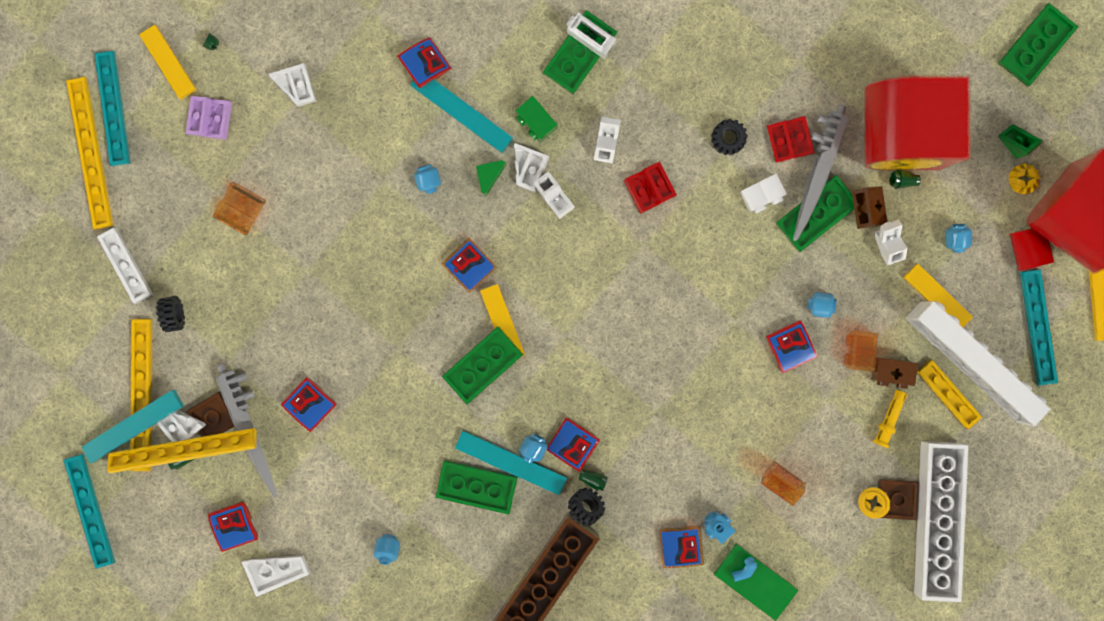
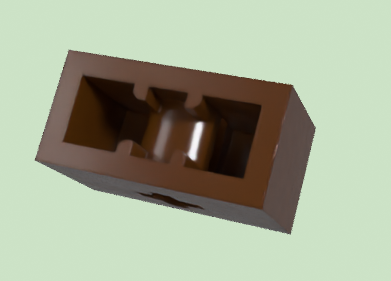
[852,186,888,229]
[871,357,918,389]

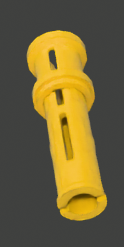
[872,390,908,449]

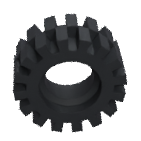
[711,119,748,155]
[156,296,185,332]
[568,487,605,526]

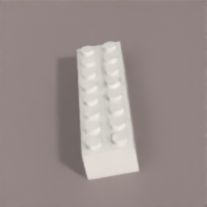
[905,301,1051,427]
[914,441,968,602]

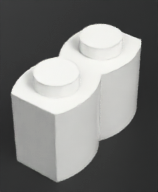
[740,174,787,214]

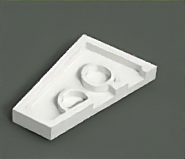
[242,555,311,597]

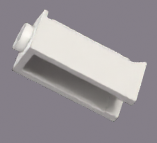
[567,12,617,59]

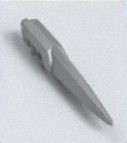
[793,105,849,241]
[215,364,278,497]

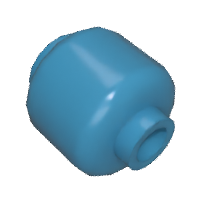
[414,164,441,194]
[945,224,972,253]
[808,292,837,318]
[519,433,547,463]
[373,534,400,565]

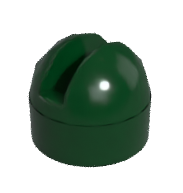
[202,33,219,51]

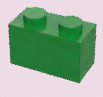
[515,96,558,143]

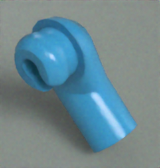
[732,557,757,582]

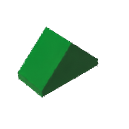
[998,124,1043,159]
[476,160,507,196]

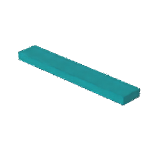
[94,51,131,167]
[410,79,513,153]
[1020,269,1058,386]
[82,390,184,464]
[455,430,567,495]
[63,454,116,569]

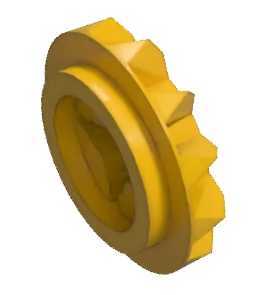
[1009,163,1041,194]
[858,487,890,519]

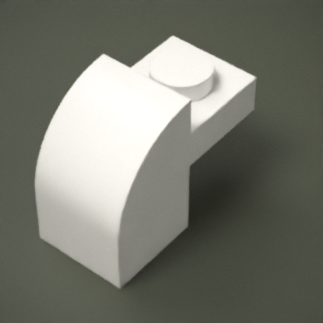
[594,117,621,163]
[533,172,575,219]
[875,219,908,266]

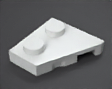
[269,63,317,107]
[514,143,550,192]
[157,410,206,442]

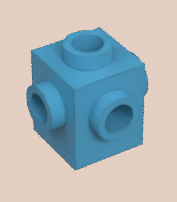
[703,511,735,544]

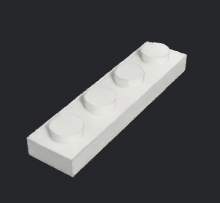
[97,228,153,304]

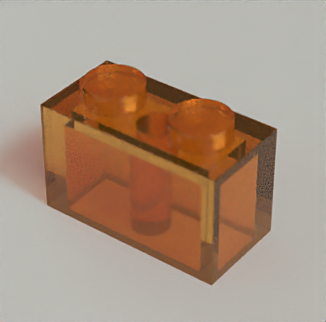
[844,331,878,372]
[761,461,806,506]

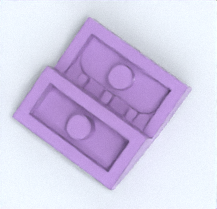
[185,96,232,140]

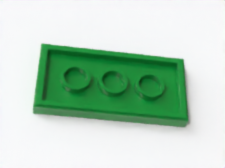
[998,3,1079,87]
[542,10,617,95]
[776,174,854,252]
[442,326,524,405]
[435,460,518,515]
[713,543,799,621]

